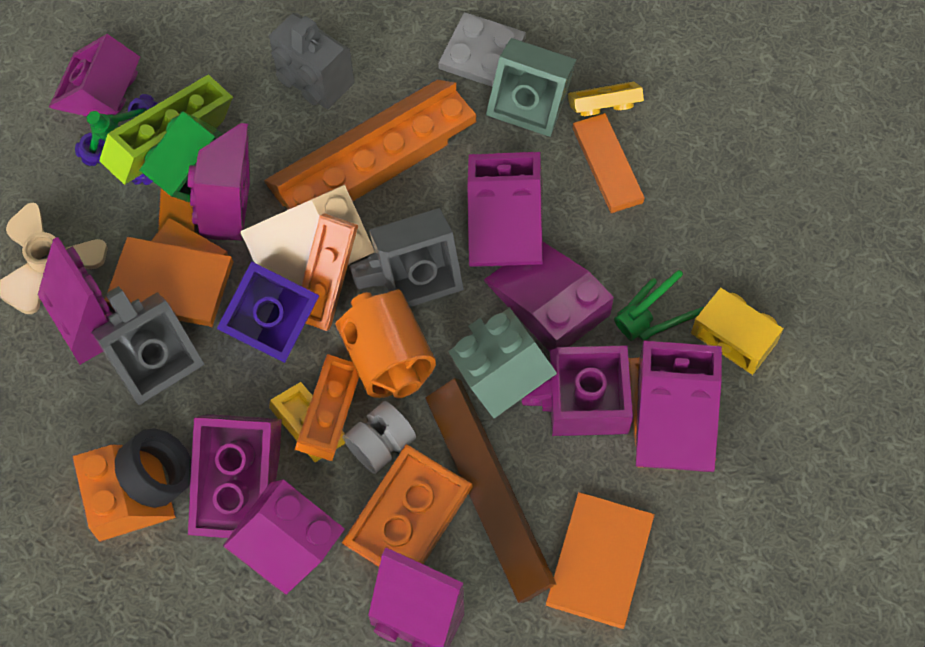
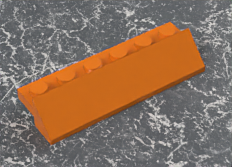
[264,79,476,210]

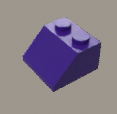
[217,261,319,363]

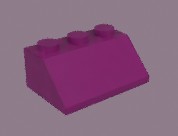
[188,123,251,241]

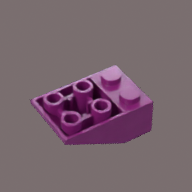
[468,152,543,267]
[37,237,112,365]
[635,341,722,472]

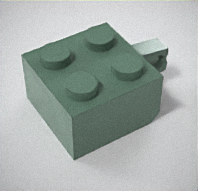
[448,307,557,418]

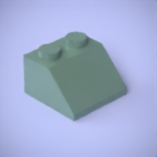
[486,38,577,137]

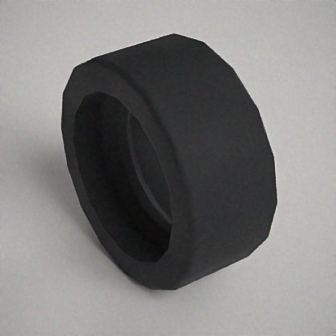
[114,428,192,508]

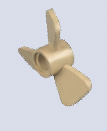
[0,203,108,314]

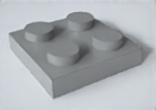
[438,12,526,87]

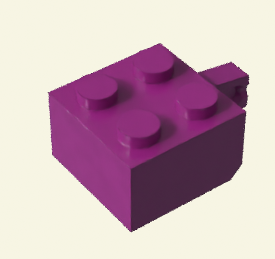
[522,346,633,436]

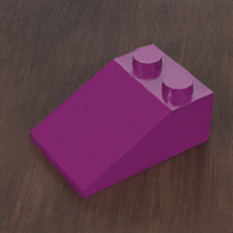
[484,242,614,352]
[188,414,282,538]
[368,548,465,647]

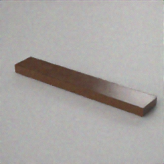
[425,378,556,603]

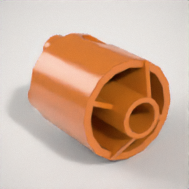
[335,290,436,398]

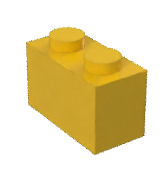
[691,287,784,375]

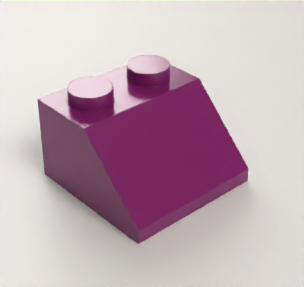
[49,34,140,116]
[223,479,345,595]

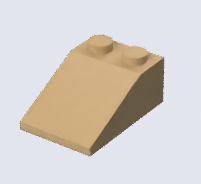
[240,185,374,285]

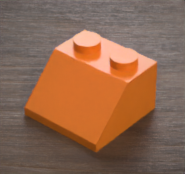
[73,445,176,542]

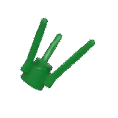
[614,270,704,342]

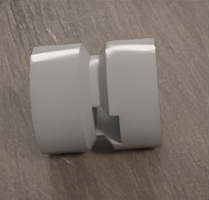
[342,401,416,474]

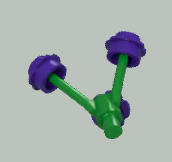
[75,94,158,185]

